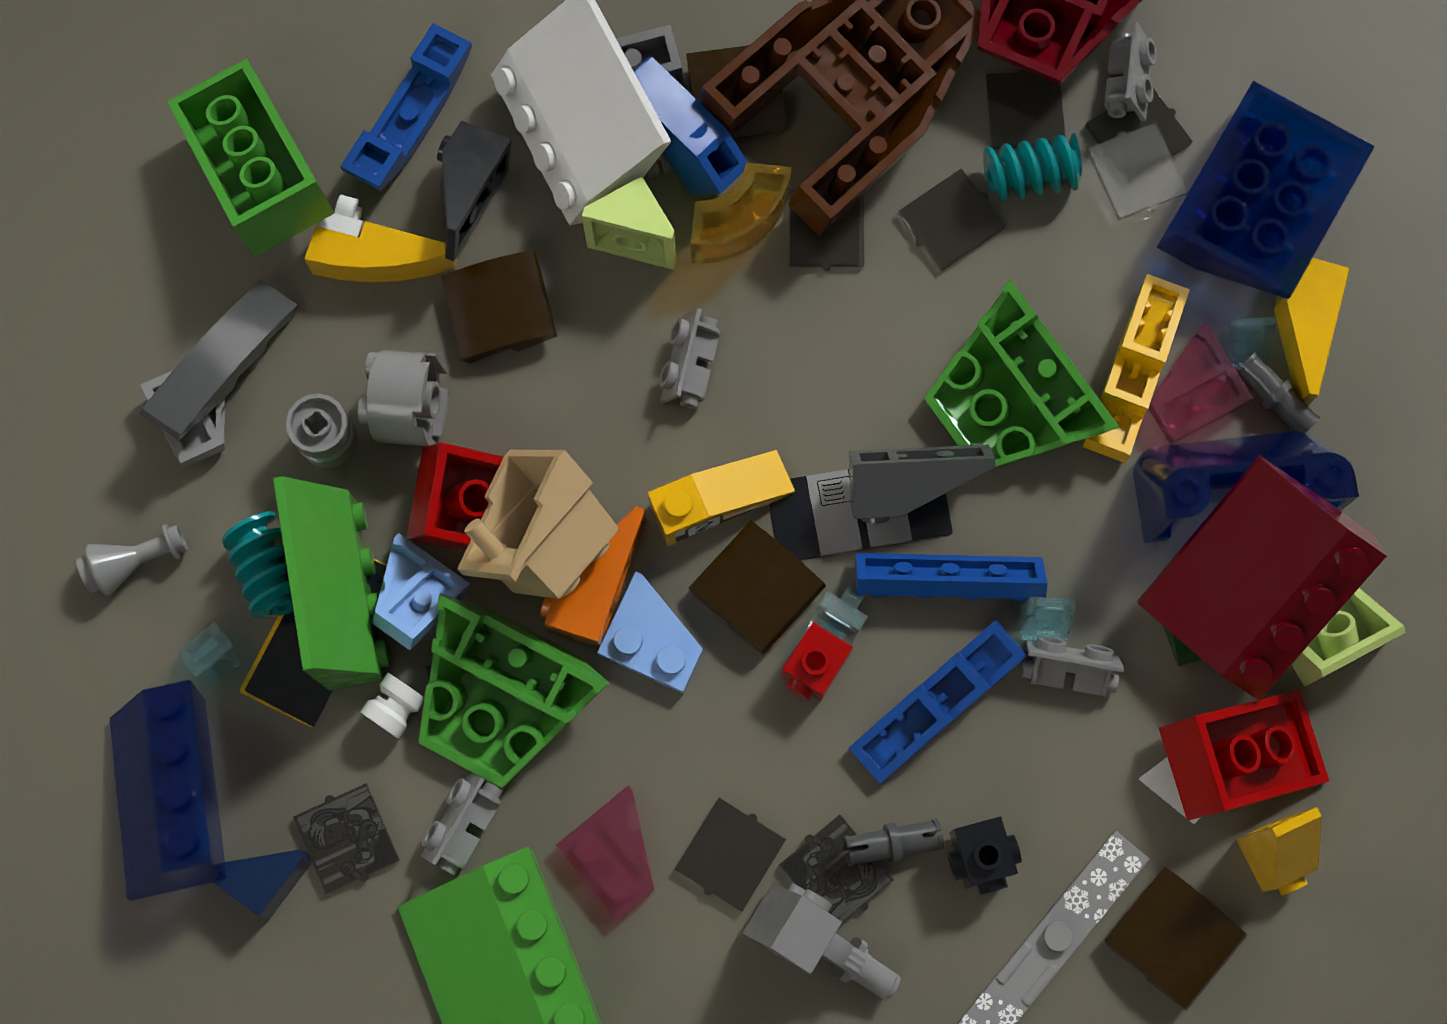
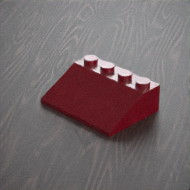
[1137,455,1387,701]

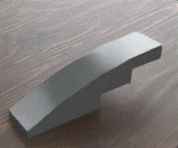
[140,280,298,441]

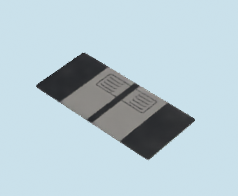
[769,469,953,560]

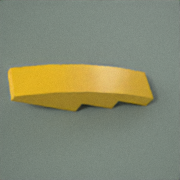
[1082,274,1190,463]

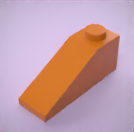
[540,506,647,649]

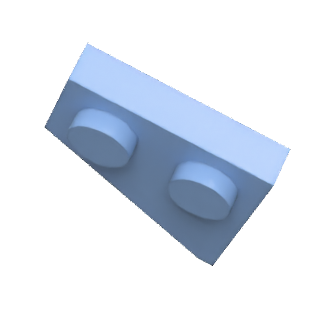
[372,533,470,650]
[597,572,703,694]

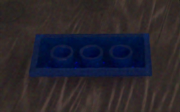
[109,680,227,901]

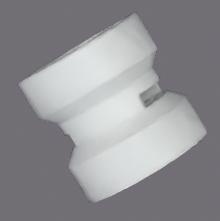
[360,673,424,739]

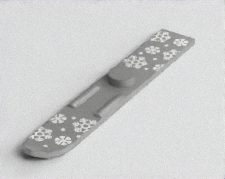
[958,831,1149,1024]

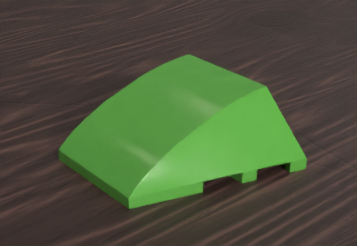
[924,278,1120,469]
[418,593,609,788]

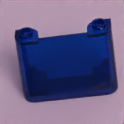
[1133,431,1359,543]

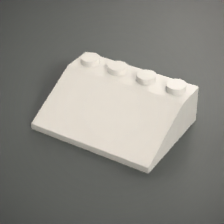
[491,0,671,226]

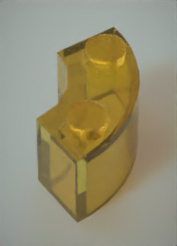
[690,163,792,264]

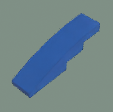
[849,620,1028,784]

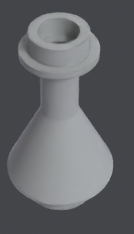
[76,524,188,596]

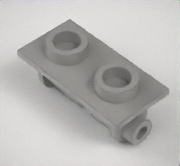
[1104,21,1157,122]
[659,308,721,409]
[1021,636,1124,697]
[420,772,503,875]

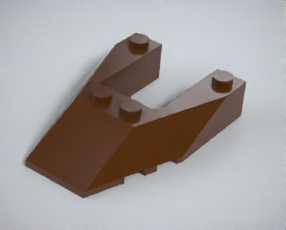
[697,0,980,237]

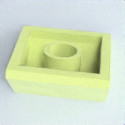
[582,176,676,270]
[1291,588,1406,687]

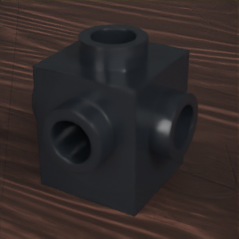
[947,816,1022,895]

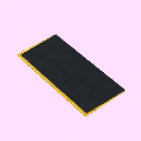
[239,559,387,727]

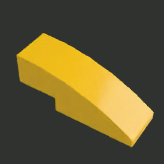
[304,221,458,283]

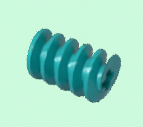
[983,132,1082,203]
[221,511,294,618]

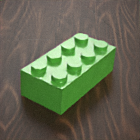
[167,58,335,258]

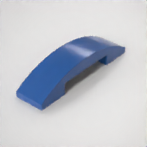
[340,23,472,191]

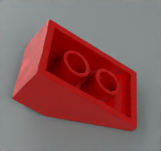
[406,442,503,551]
[1158,690,1330,821]

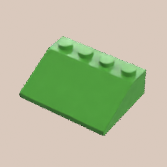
[273,476,391,691]
[398,847,602,1024]

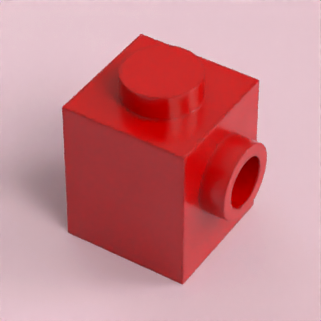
[781,622,853,701]

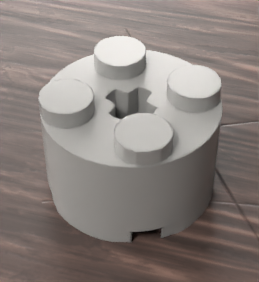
[358,350,449,446]

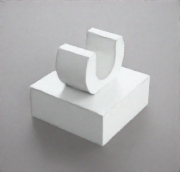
[314,195,364,237]

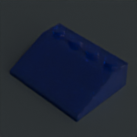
[1156,81,1375,299]

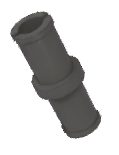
[1233,351,1320,438]
[842,819,944,867]

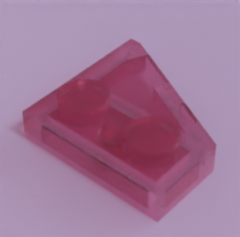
[1148,323,1253,445]
[556,786,655,921]

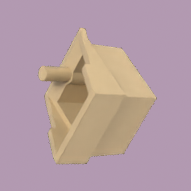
[457,449,619,599]

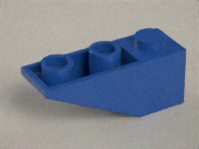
[633,56,750,195]

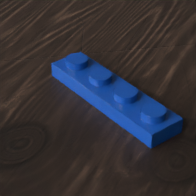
[855,553,1048,601]

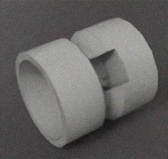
[285,393,358,469]

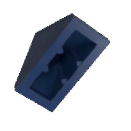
[203,849,311,920]

